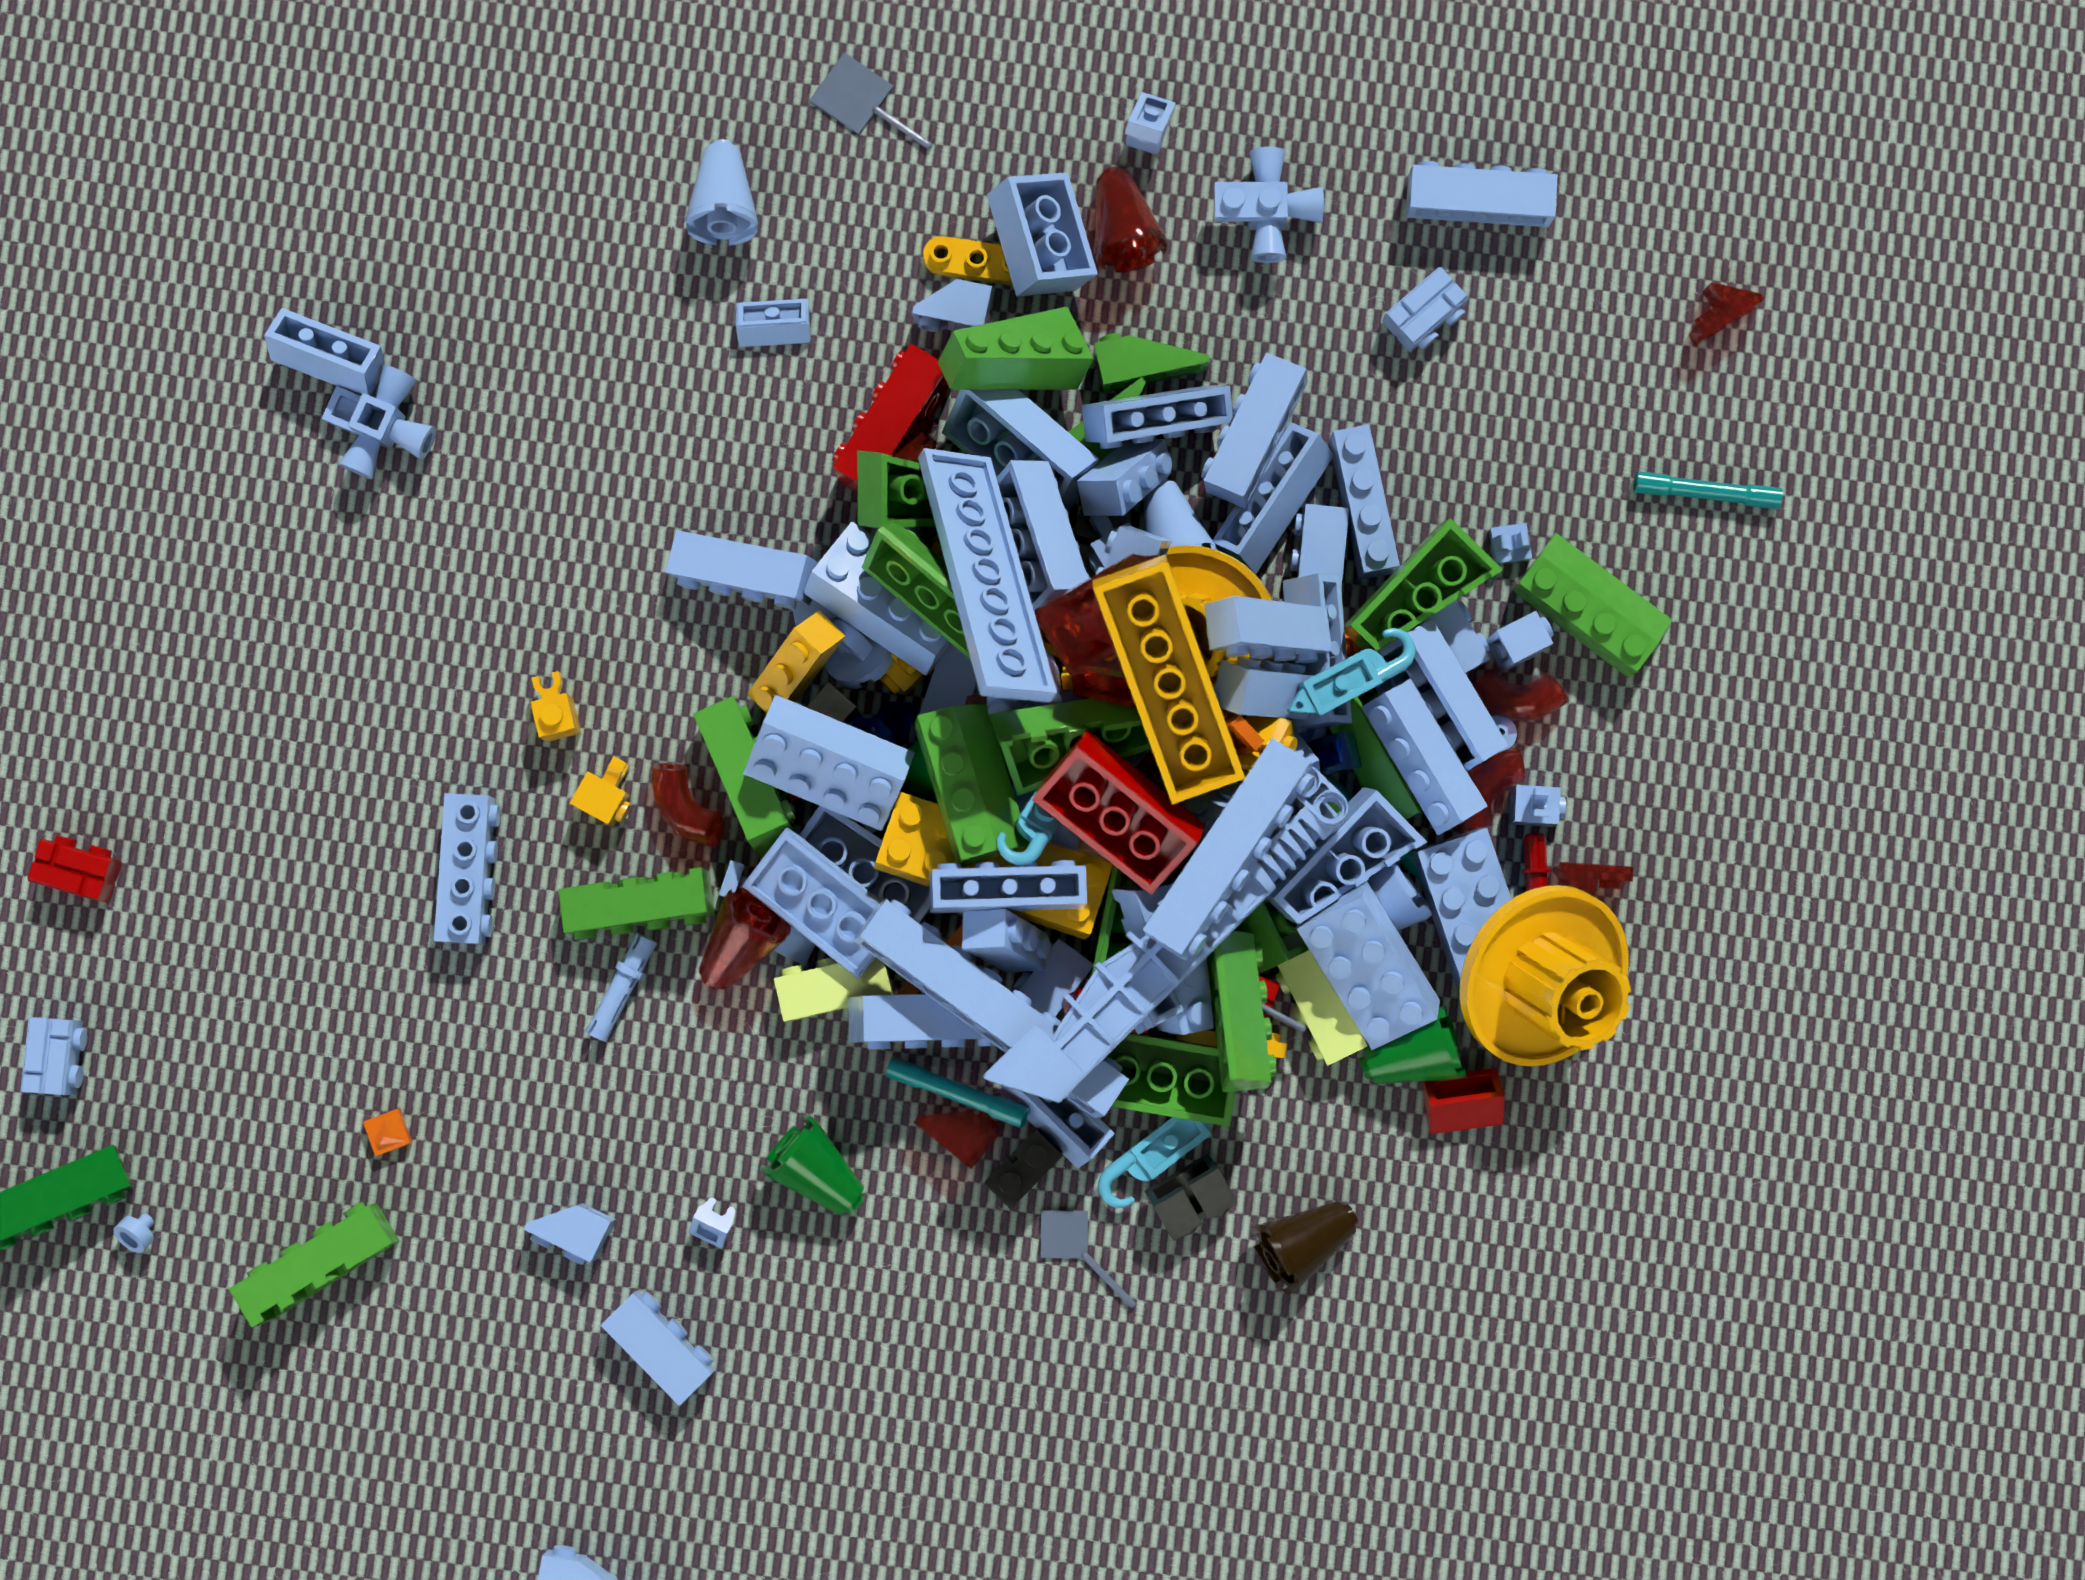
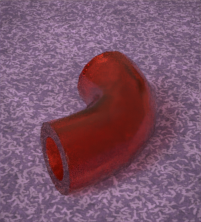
[1472,667,1569,721]
[1456,748,1525,831]
[651,763,724,847]

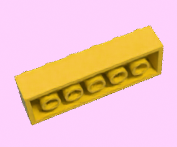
[1092,555,1245,804]
[874,792,1113,940]

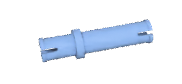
[585,932,658,1042]

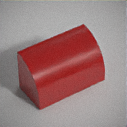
[1423,1068,1504,1134]

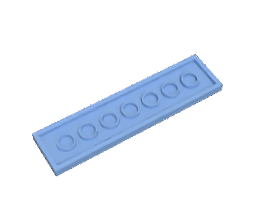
[918,448,1057,702]

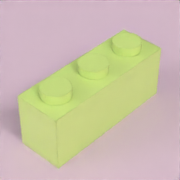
[1275,950,1368,1066]
[774,958,894,1022]

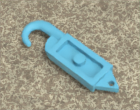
[1287,628,1416,718]
[996,789,1060,866]
[1098,1117,1212,1208]

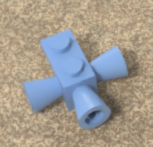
[1214,147,1324,263]
[322,365,436,479]

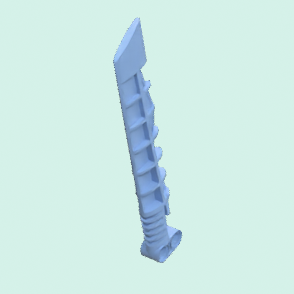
[984,767,1348,1103]

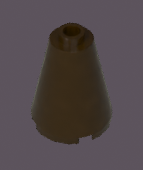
[1250,1201,1358,1294]

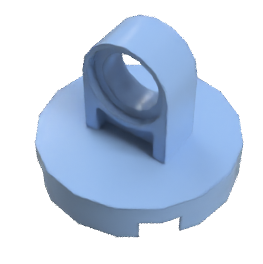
[825,620,893,689]

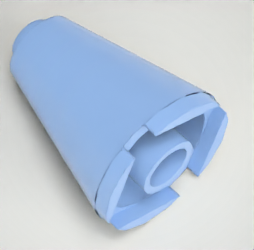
[685,139,758,245]
[1142,479,1218,550]
[1367,861,1434,931]

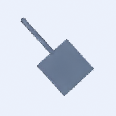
[809,52,932,149]

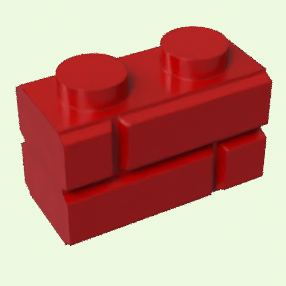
[27,834,122,903]

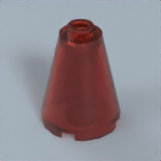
[1095,167,1167,273]
[699,887,791,990]

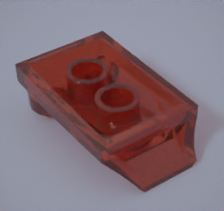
[1034,553,1158,678]

